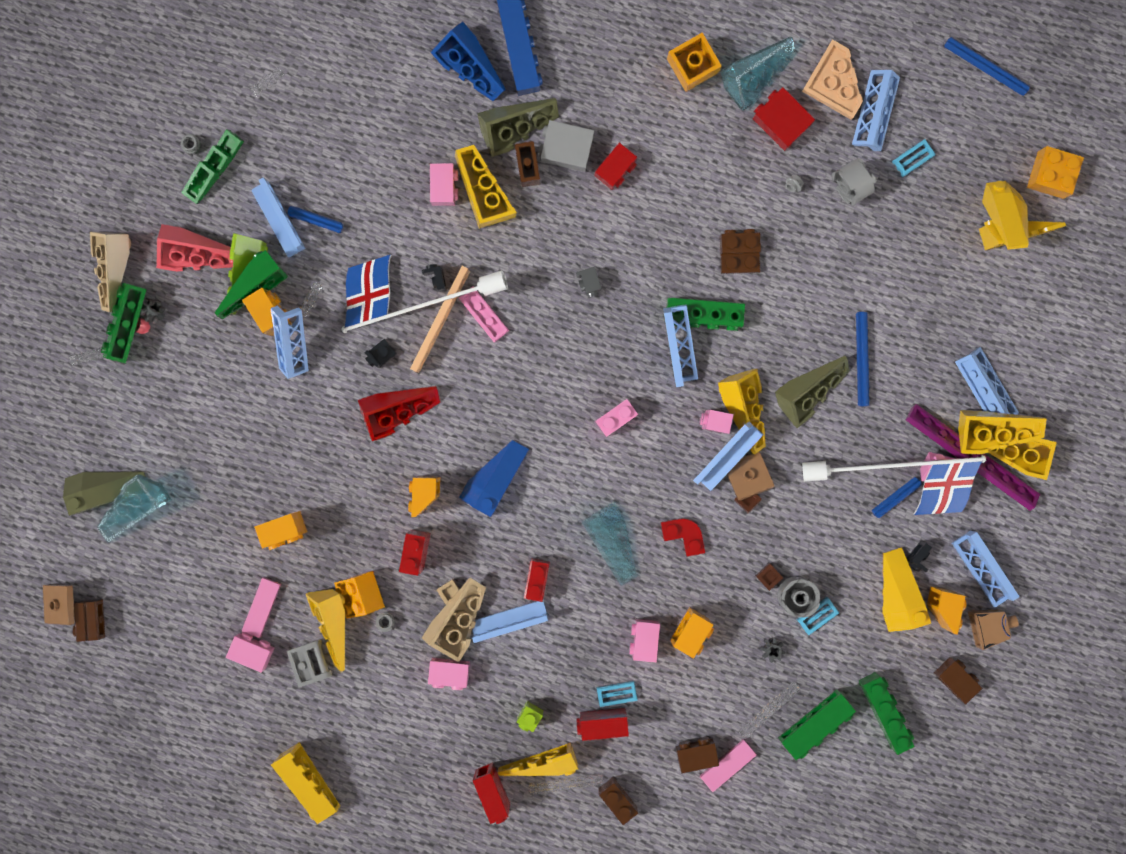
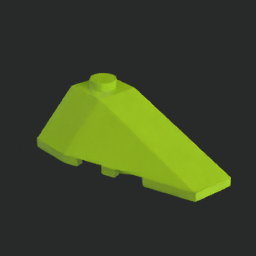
[227,233,268,315]

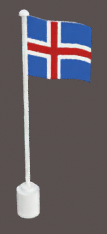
[342,254,508,333]
[802,455,986,515]

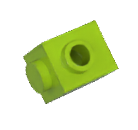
[516,701,544,732]

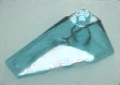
[721,37,796,111]
[97,474,172,543]
[582,501,637,586]

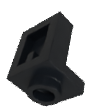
[422,264,447,292]
[364,339,397,368]
[906,541,932,573]

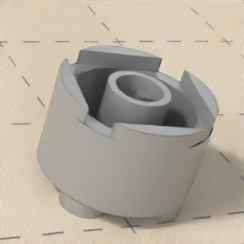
[832,158,877,206]
[777,576,820,618]

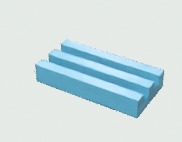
[892,139,936,177]
[796,597,839,635]
[597,681,638,707]

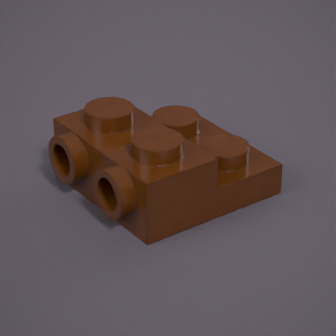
[720,229,761,274]

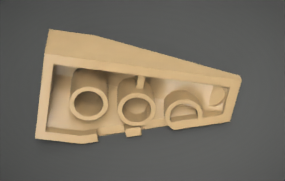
[90,232,131,312]
[422,578,486,662]

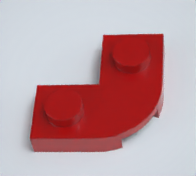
[660,518,705,557]

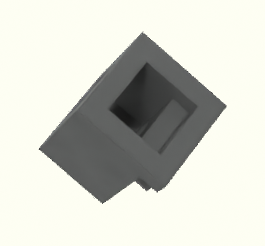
[576,267,601,298]

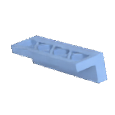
[852,70,900,151]
[251,177,306,257]
[663,305,698,387]
[271,306,309,379]
[955,347,1019,415]
[693,422,763,491]
[952,531,1019,607]
[472,601,548,643]

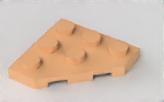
[802,39,863,120]

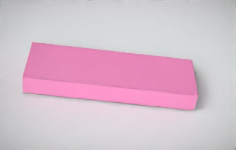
[459,286,509,343]
[242,577,281,638]
[700,739,756,792]

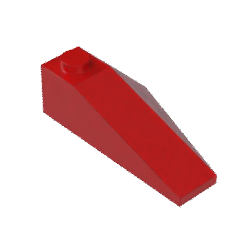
[358,386,440,441]

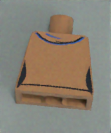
[968,609,1019,650]

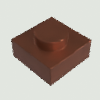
[734,494,762,514]
[755,563,783,591]

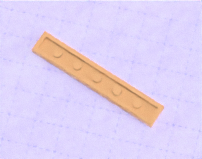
[410,266,470,373]

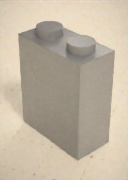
[538,120,594,172]

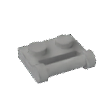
[287,639,332,687]

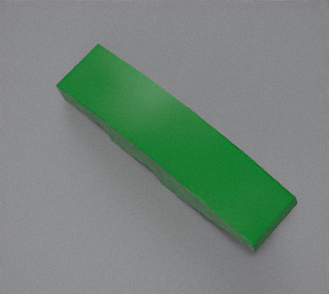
[181,129,244,204]

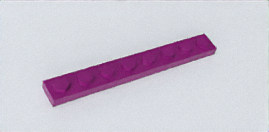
[906,404,1040,511]

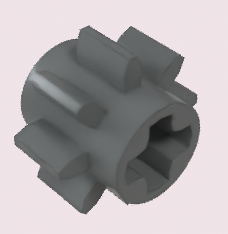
[140,299,166,324]
[760,638,785,663]

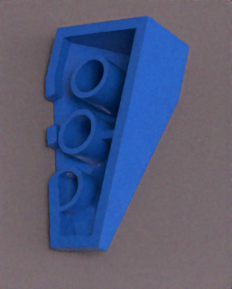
[430,21,505,101]
[459,440,529,517]

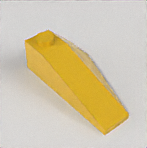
[982,181,1029,250]
[958,410,1047,454]
[882,547,931,632]
[306,589,345,672]

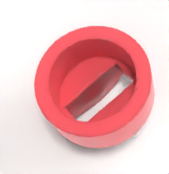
[135,318,150,334]

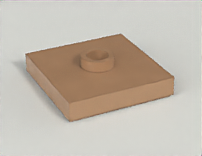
[727,452,775,501]
[43,584,75,625]

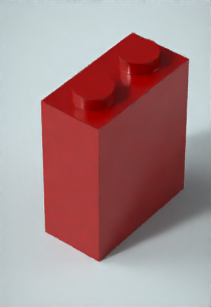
[753,87,815,151]
[399,529,431,576]
[576,708,629,741]
[472,762,510,824]

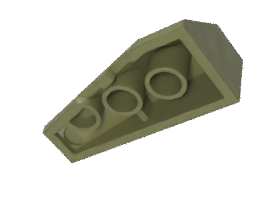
[477,98,559,157]
[775,356,850,428]
[63,472,150,516]

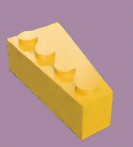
[455,145,517,229]
[271,742,340,824]

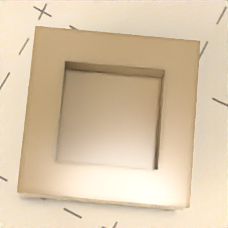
[437,579,460,605]

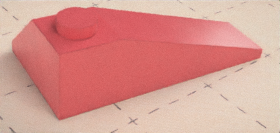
[156,224,233,272]

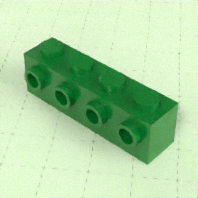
[101,283,147,364]
[666,298,745,332]
[858,672,915,755]
[778,689,856,760]

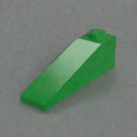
[214,250,288,320]

